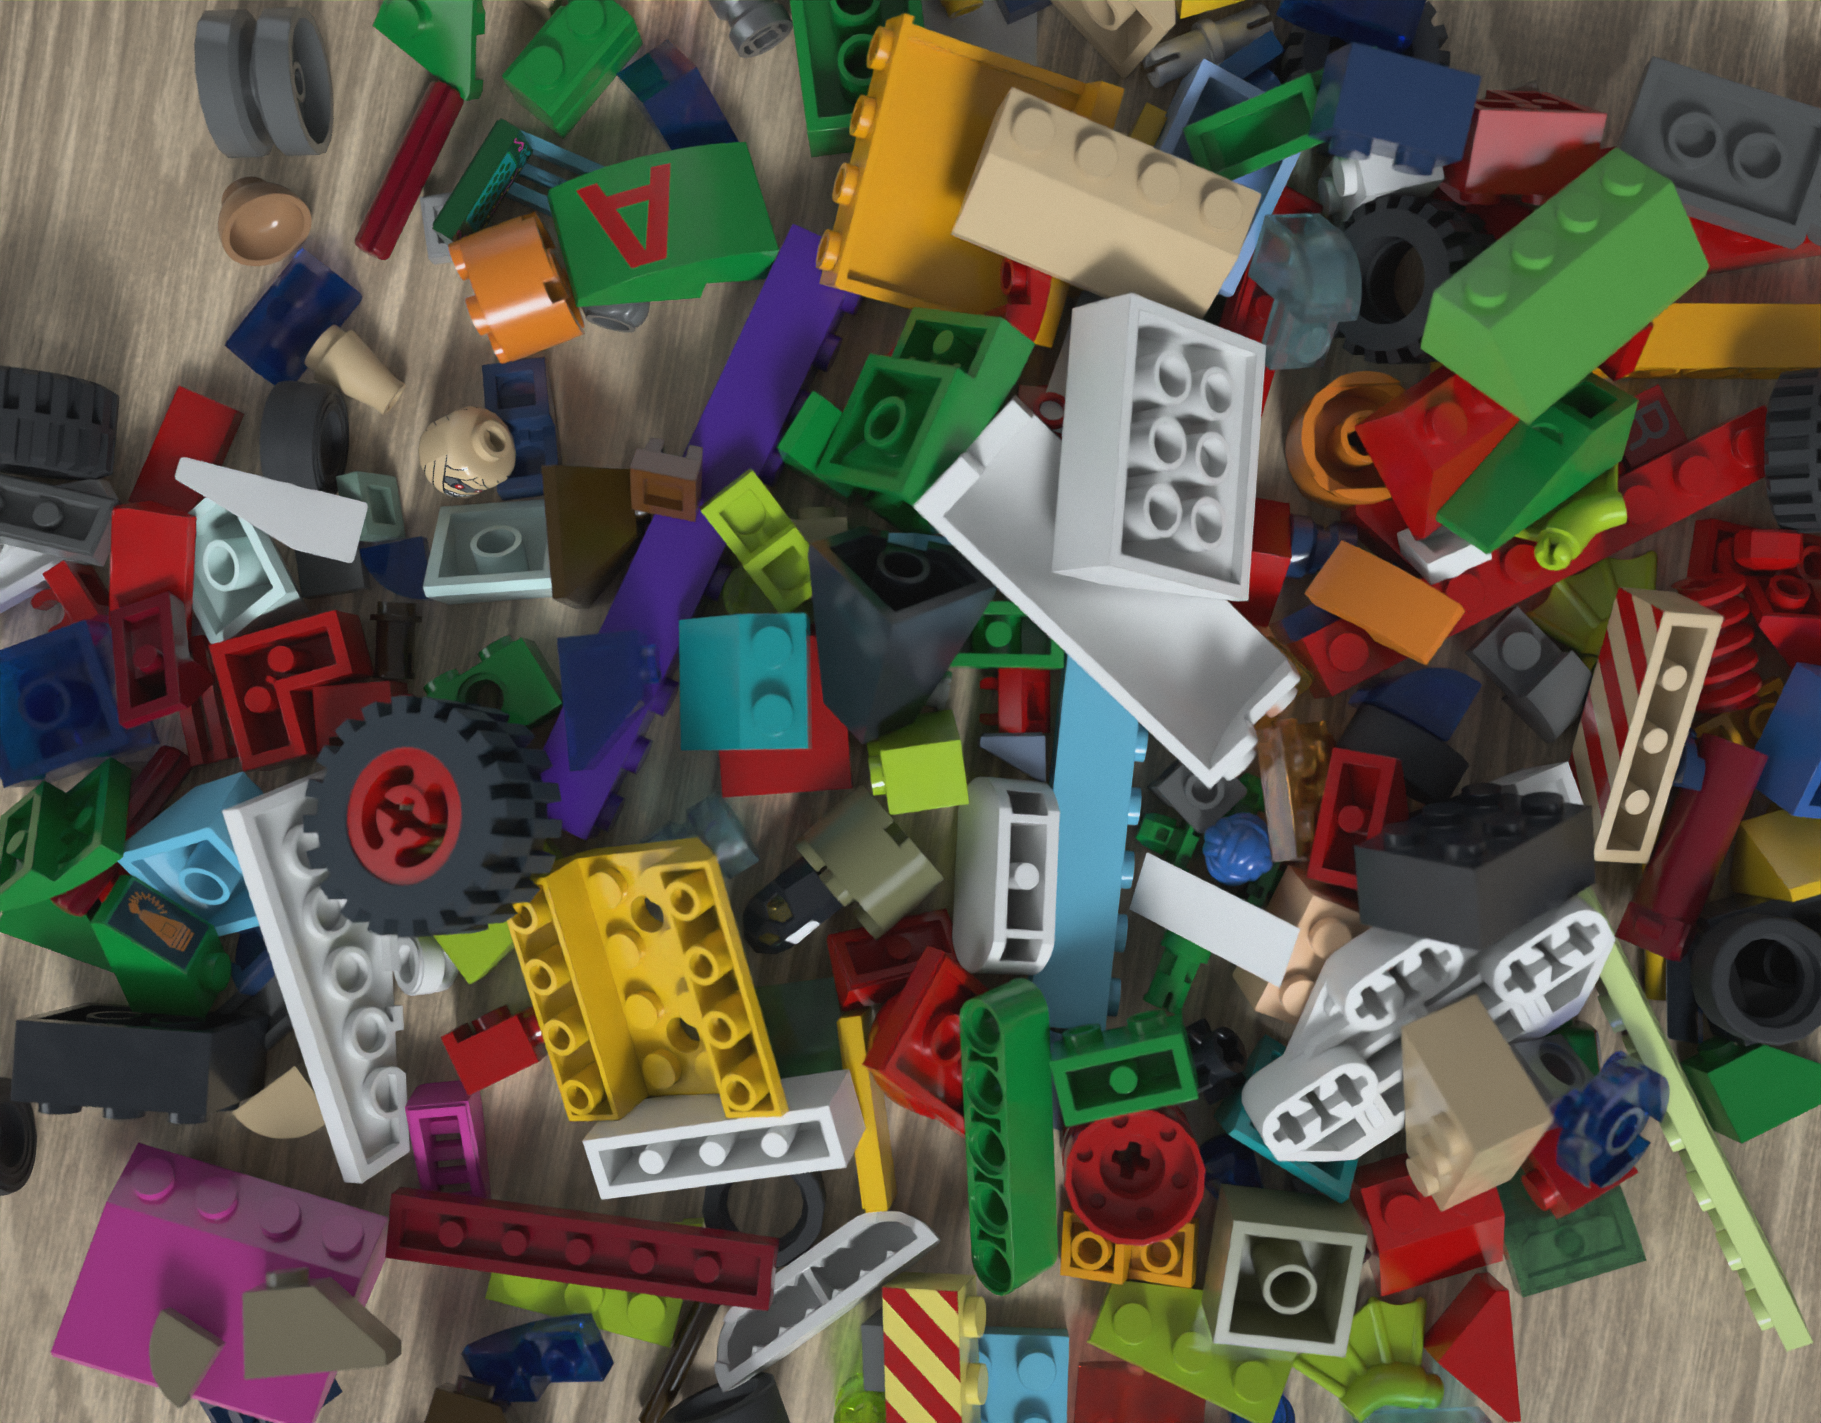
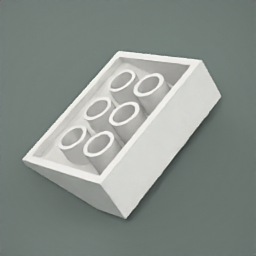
[1051,293,1266,601]

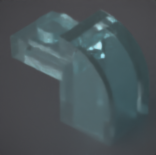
[1248,213,1362,370]

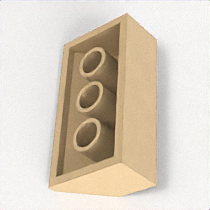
[951,87,1262,320]

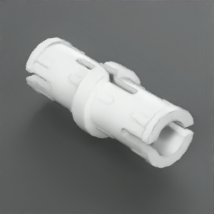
[1143,2,1274,88]

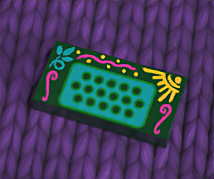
[432,118,533,245]

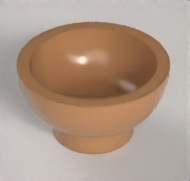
[218,176,312,266]

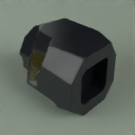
[743,856,844,954]

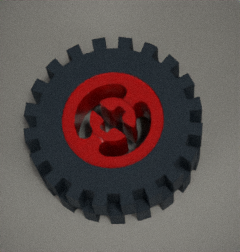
[303,695,562,938]

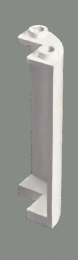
[914,395,1301,789]

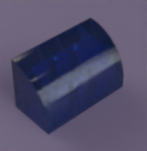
[1348,667,1483,742]

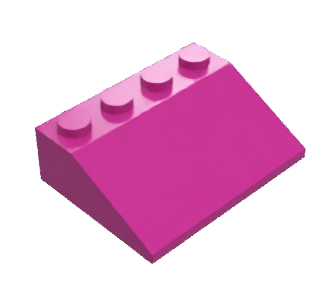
[50,1142,388,1423]

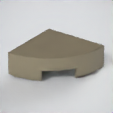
[149,1307,226,1408]

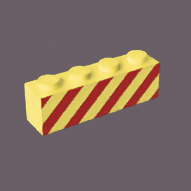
[882,1272,988,1423]

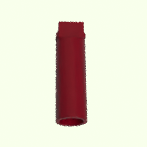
[1614,733,1768,962]

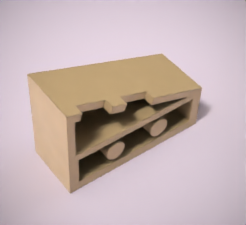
[1401,994,1554,1212]

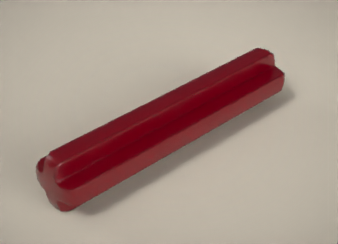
[354,80,464,261]
[50,745,193,917]

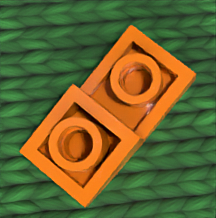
[1305,540,1465,666]

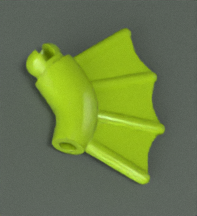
[1515,463,1627,570]
[1525,550,1658,675]
[1292,1296,1444,1423]

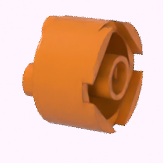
[448,211,585,364]
[1285,371,1406,511]

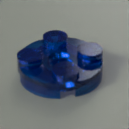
[1553,1051,1670,1188]

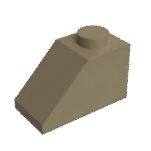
[243,1267,402,1379]

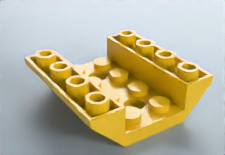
[507,837,789,1121]

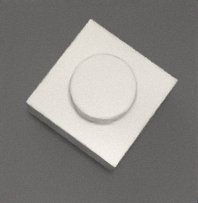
[1397,526,1492,585]

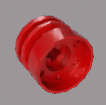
[1061,1103,1205,1246]

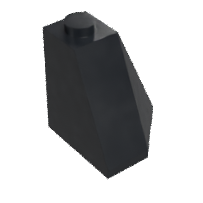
[808,526,997,744]

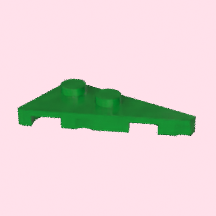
[372,0,486,101]

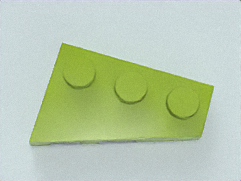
[485,1217,704,1348]
[1086,1281,1297,1423]

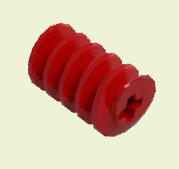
[1670,573,1762,714]

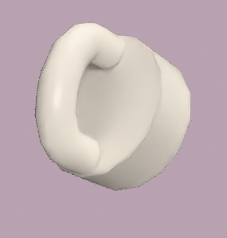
[394,936,458,996]

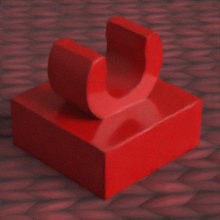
[30,560,110,638]
[979,668,1051,733]

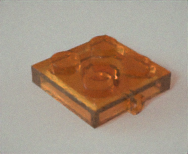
[1255,718,1336,862]

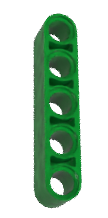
[959,978,1058,1296]

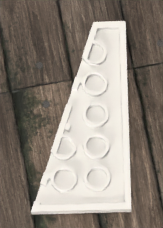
[222,768,410,1183]

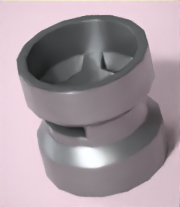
[708,0,793,58]

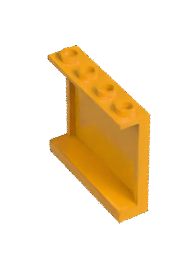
[816,14,1125,348]

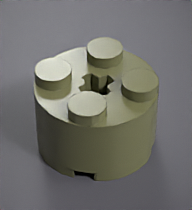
[793,784,945,941]

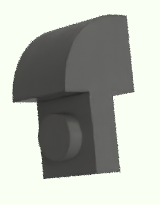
[1465,606,1593,743]

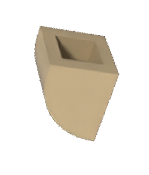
[232,1061,325,1139]

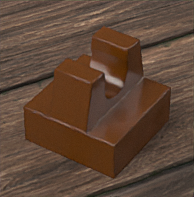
[630,437,703,522]

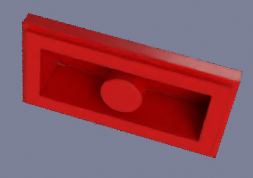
[108,500,197,640]
[827,908,961,1012]

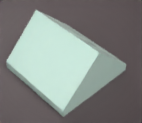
[188,497,309,644]
[423,499,552,605]

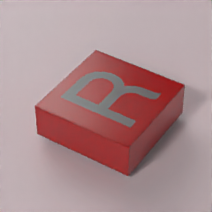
[1621,384,1688,471]

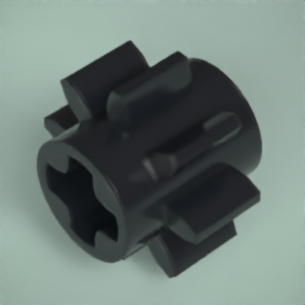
[1185,1018,1248,1105]

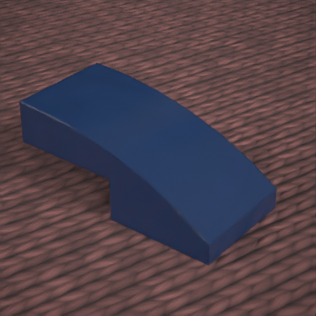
[482,357,563,501]

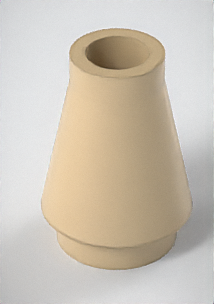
[304,324,406,415]

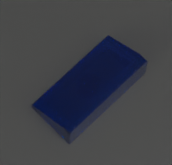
[224,247,362,386]

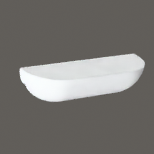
[714,1210,941,1393]

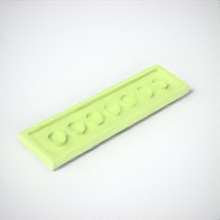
[1577,886,1813,1351]

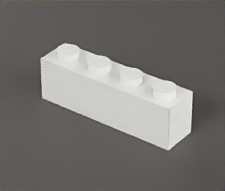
[583,1069,866,1200]

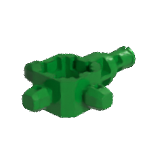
[1134,772,1288,1015]

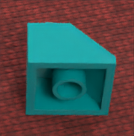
[679,613,812,751]

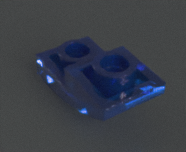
[461,1313,614,1402]

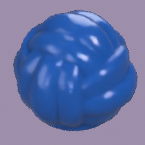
[1202,812,1274,886]

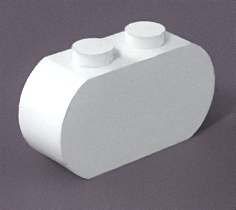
[952,777,1060,975]

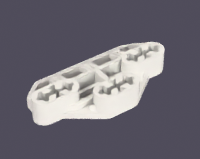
[1242,894,1616,1161]

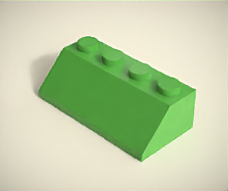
[1420,147,1709,425]

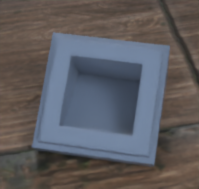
[978,733,1046,782]

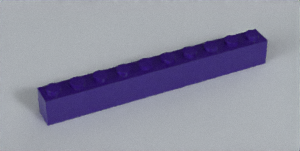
[540,223,864,840]

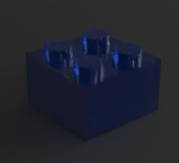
[0,619,160,788]

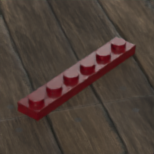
[385,1187,779,1311]

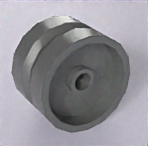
[194,7,334,158]

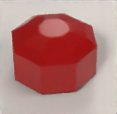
[1734,529,1803,572]

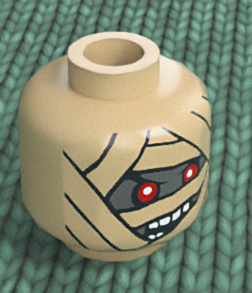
[418,406,516,498]

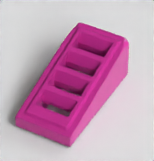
[405,1080,492,1199]

